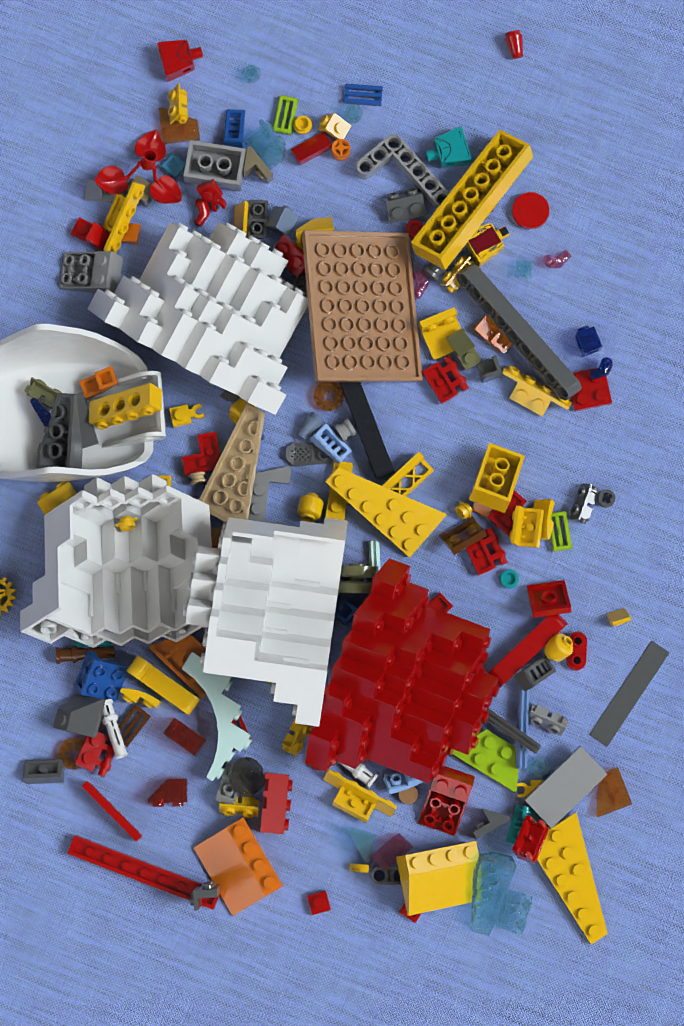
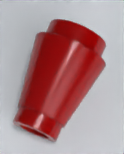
[504,30,523,59]

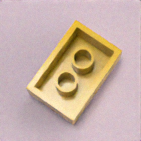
[468,443,525,513]

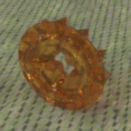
[313,382,344,412]
[58,738,83,770]

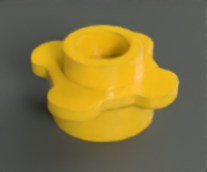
[115,515,138,532]

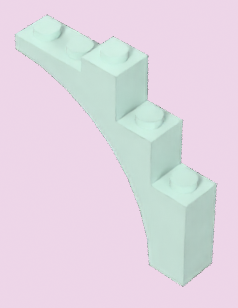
[182,652,252,781]

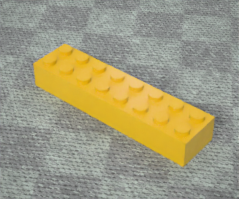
[411,129,533,270]

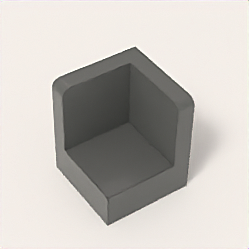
[476,355,502,383]

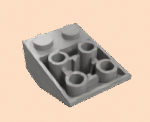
[59,251,123,293]

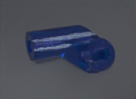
[589,357,613,380]

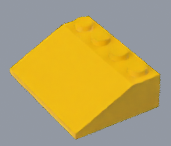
[396,841,480,916]

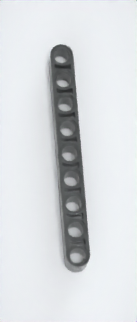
[456,264,581,401]

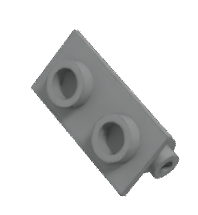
[528,704,568,736]

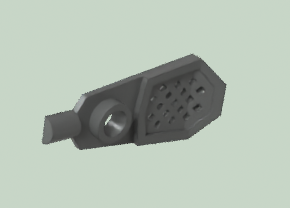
[286,442,341,467]

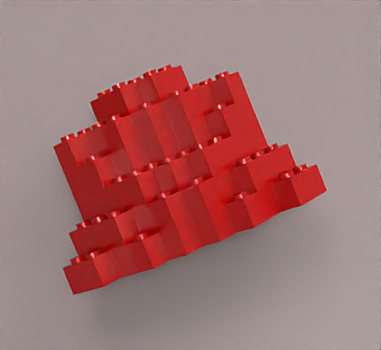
[305,558,500,784]

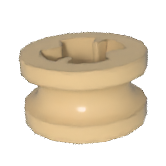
[189,472,207,485]

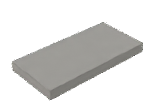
[524,746,607,829]

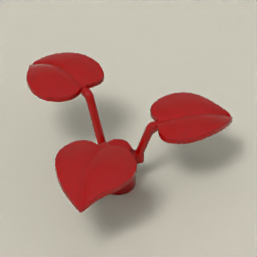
[94,130,182,204]

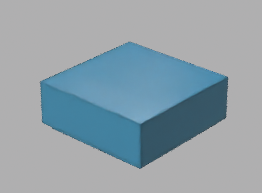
[161,153,186,179]

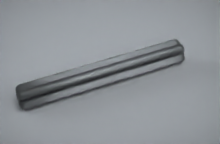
[487,708,541,753]

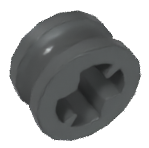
[597,489,616,508]

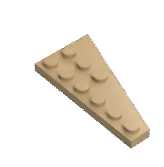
[199,403,265,523]

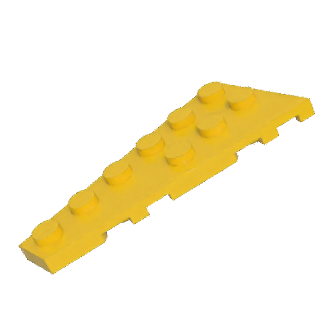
[537,812,608,945]

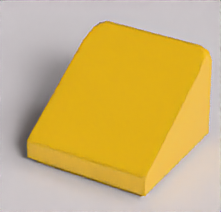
[607,608,631,627]

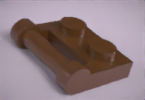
[439,516,487,555]

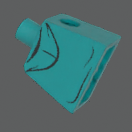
[425,126,472,168]

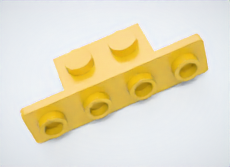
[102,182,145,254]
[502,365,572,416]
[323,769,397,823]

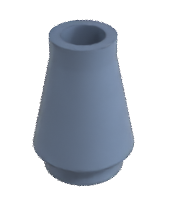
[297,411,324,440]

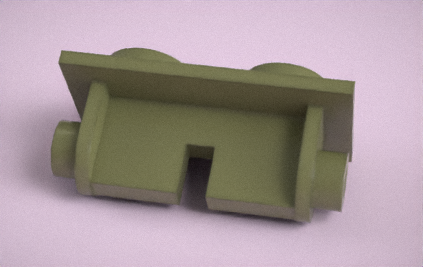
[24,377,62,409]

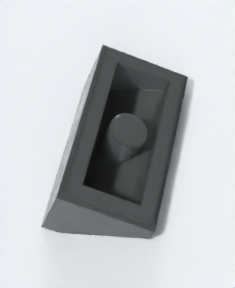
[23,759,64,784]

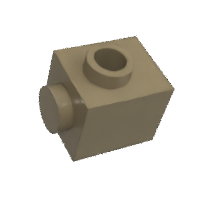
[127,175,153,207]

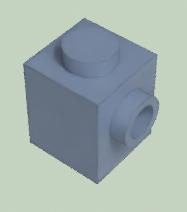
[265,205,298,236]

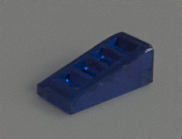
[30,398,51,427]

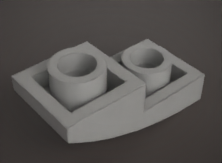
[216,762,246,805]

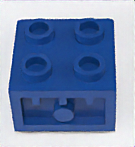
[74,650,128,702]

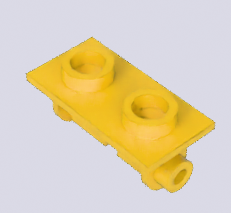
[168,83,188,124]
[439,256,476,293]
[281,717,312,757]
[219,796,260,818]

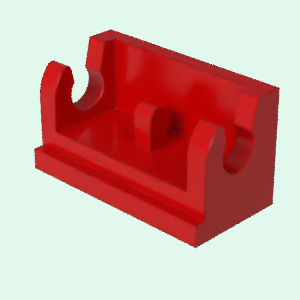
[512,815,550,864]

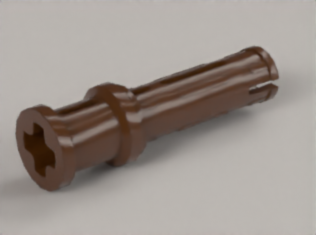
[56,646,115,664]

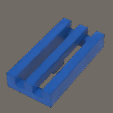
[344,84,383,106]

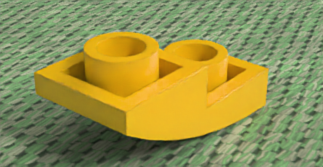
[533,499,555,540]
[120,688,162,709]

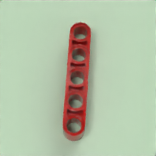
[488,614,568,688]

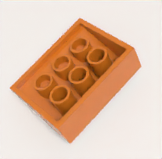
[194,818,283,916]

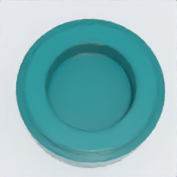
[499,569,519,589]

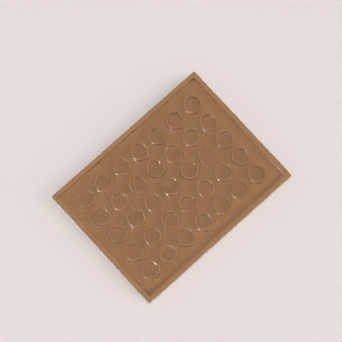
[302,230,423,382]

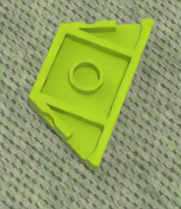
[452,729,518,792]

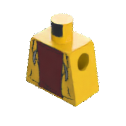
[465,223,510,268]

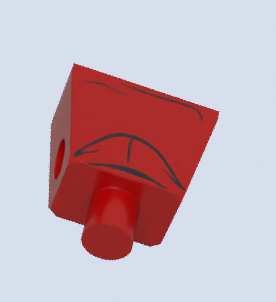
[157,40,203,82]

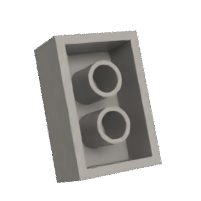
[184,140,246,191]

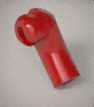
[194,198,210,227]

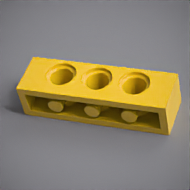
[89,383,162,429]

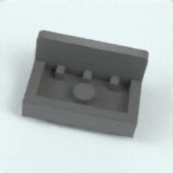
[383,188,426,223]
[190,881,221,911]

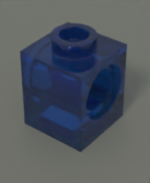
[574,325,602,357]

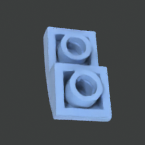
[383,772,423,794]

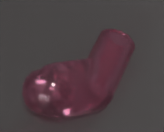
[543,250,572,268]
[413,270,429,299]

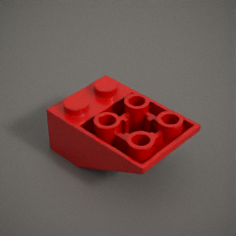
[418,766,475,836]

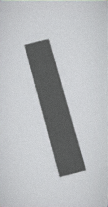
[590,641,669,746]

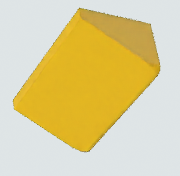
[233,201,249,237]

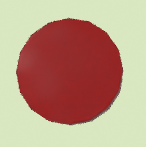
[512,192,550,230]

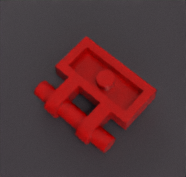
[422,356,469,404]
[465,528,508,576]
[74,732,116,778]

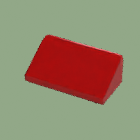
[291,132,332,165]

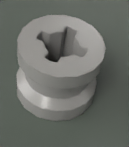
[334,418,357,442]

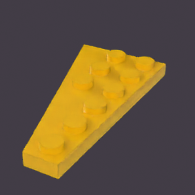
[324,467,447,558]

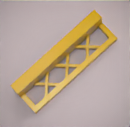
[382,452,434,497]

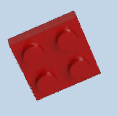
[571,366,612,412]
[527,580,571,618]

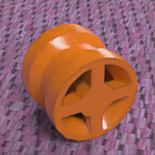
[332,139,350,161]

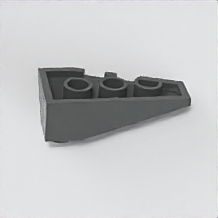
[36,393,83,469]

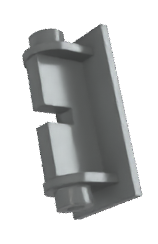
[570,484,599,524]

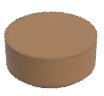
[399,787,418,804]

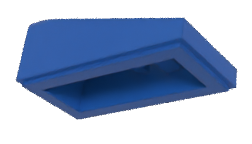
[223,109,245,148]

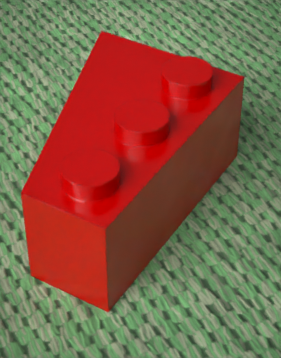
[260,773,293,834]

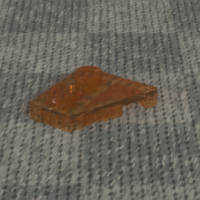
[159,107,200,144]
[596,768,632,818]

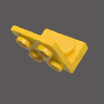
[419,307,461,360]

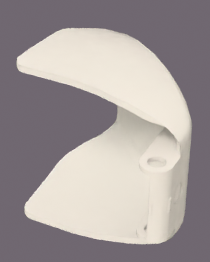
[0,324,166,482]

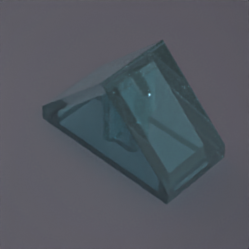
[347,827,377,863]

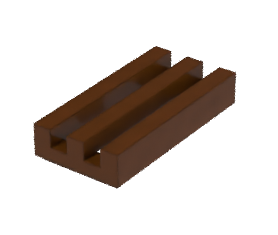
[118,704,151,747]

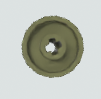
[338,564,378,593]

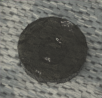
[228,757,265,796]

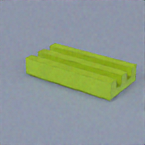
[272,95,298,136]
[550,511,572,552]

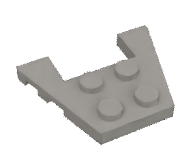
[248,466,291,525]

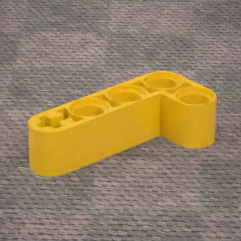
[126,655,200,715]

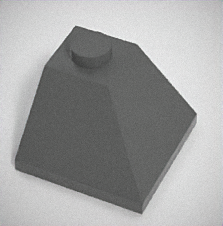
[53,694,106,738]

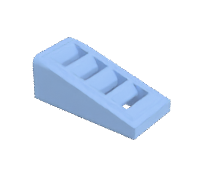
[310,424,352,464]

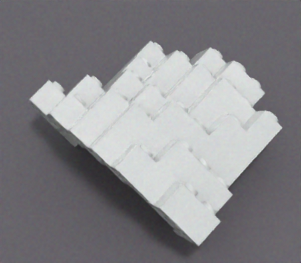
[87,222,308,415]
[20,474,212,648]
[183,517,348,727]

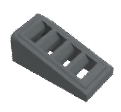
[515,655,556,691]

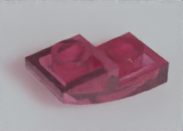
[371,833,413,871]

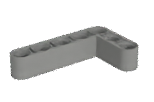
[356,134,449,209]

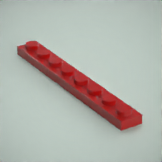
[67,834,220,910]

